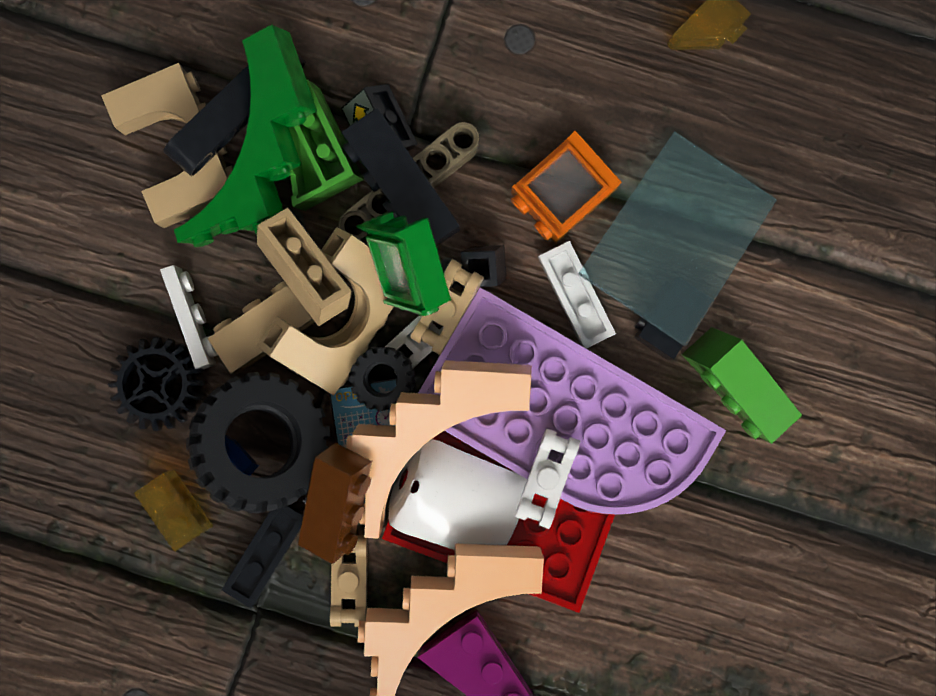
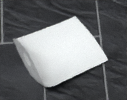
[388,439,527,550]

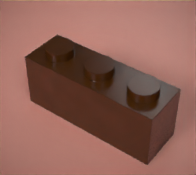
[298,443,372,564]

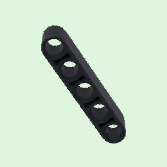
[163,55,306,177]

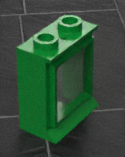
[356,212,451,316]

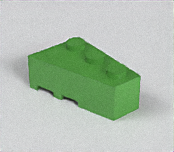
[289,80,364,211]
[682,327,802,444]

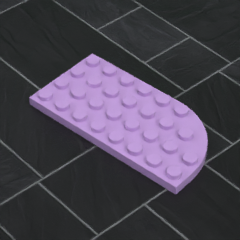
[418,287,726,515]

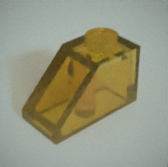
[667,0,751,50]

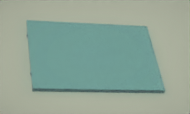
[578,131,777,346]

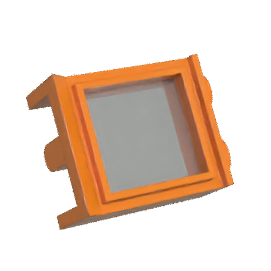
[511,131,622,243]

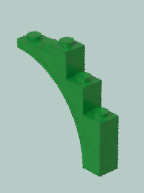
[174,25,317,247]

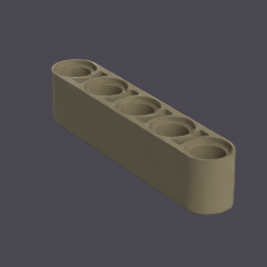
[338,122,479,243]

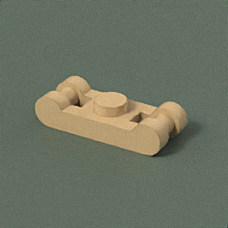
[410,259,484,355]
[330,535,368,627]

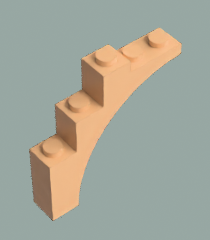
[346,360,532,539]
[358,543,544,696]

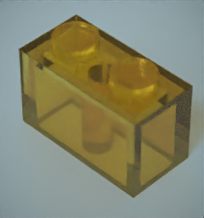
[134,470,213,552]

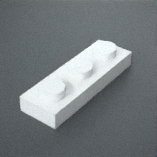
[538,241,616,349]
[160,265,217,370]

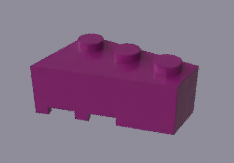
[418,609,535,696]

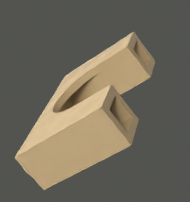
[101,63,233,228]
[257,227,394,395]

